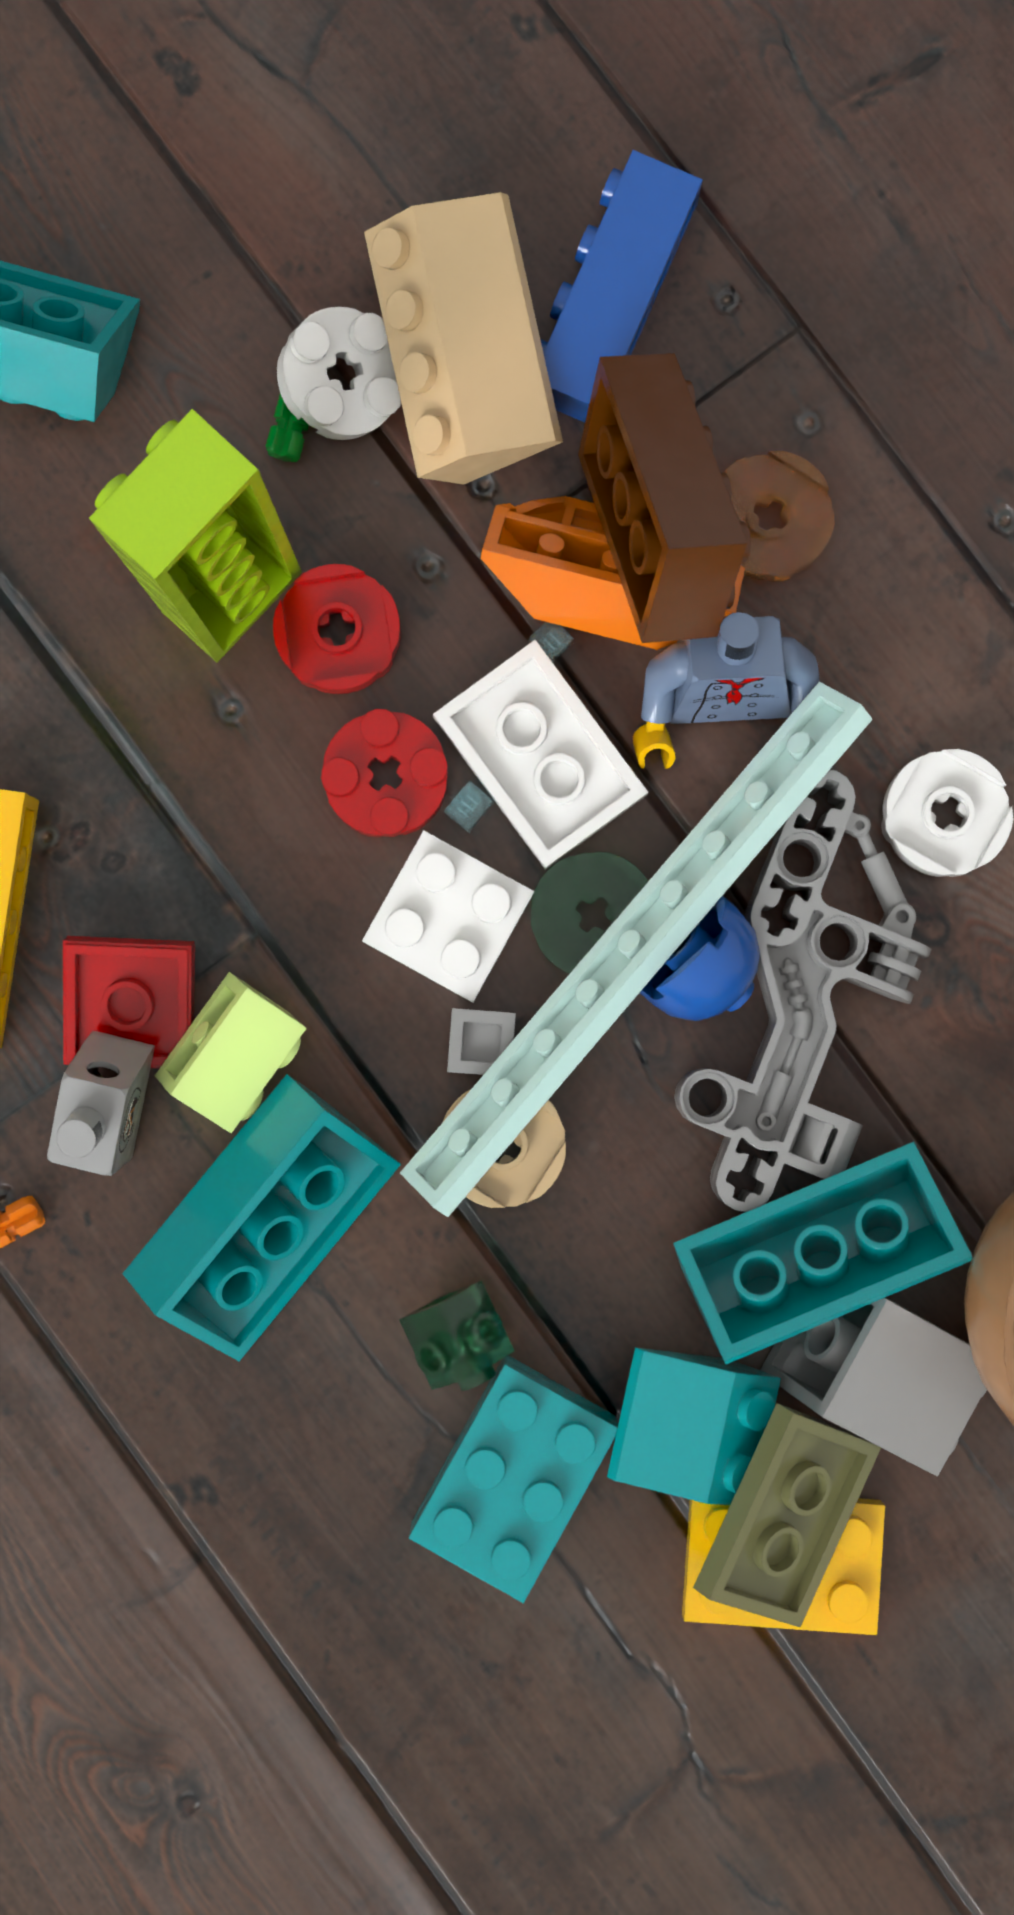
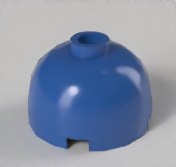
[640,895,760,1021]

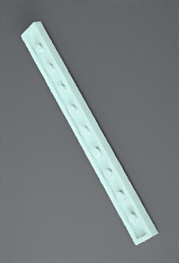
[400,681,873,1217]

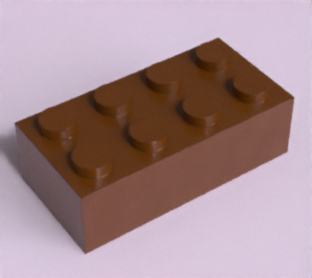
[578,353,751,643]

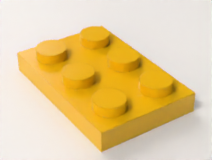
[682,1498,885,1635]

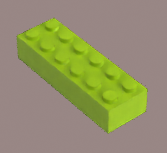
[89,409,302,663]

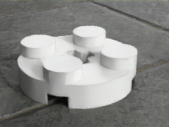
[277,307,401,440]
[881,749,1013,877]

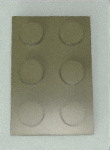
[693,1403,881,1627]

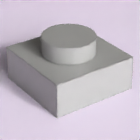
[447,1008,516,1075]

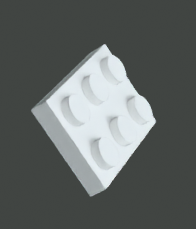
[433,640,648,870]

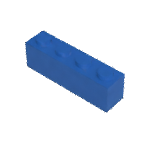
[540,150,703,422]

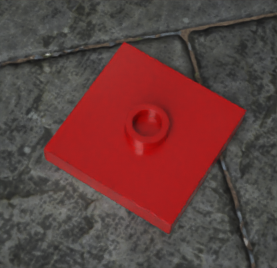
[63,936,195,1069]

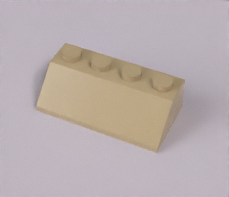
[364,192,563,484]

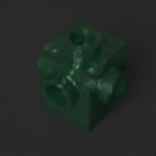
[399,1280,515,1391]

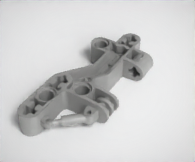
[674,770,932,1212]

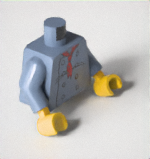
[632,612,820,769]

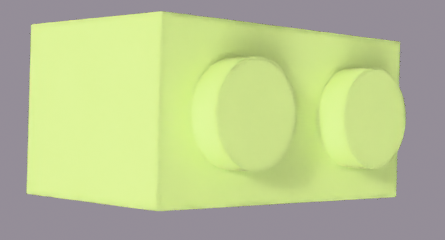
[154,972,307,1134]

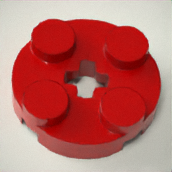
[273,564,401,694]
[321,709,448,838]

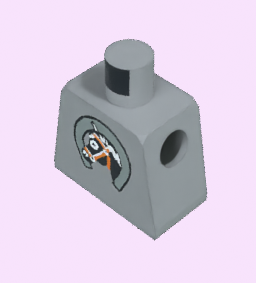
[47,1030,155,1176]

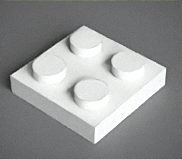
[362,830,534,1003]

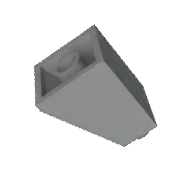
[760,1297,987,1477]

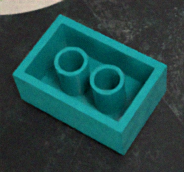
[408,1354,618,1604]

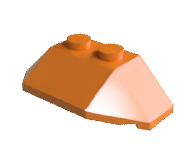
[481,496,745,650]

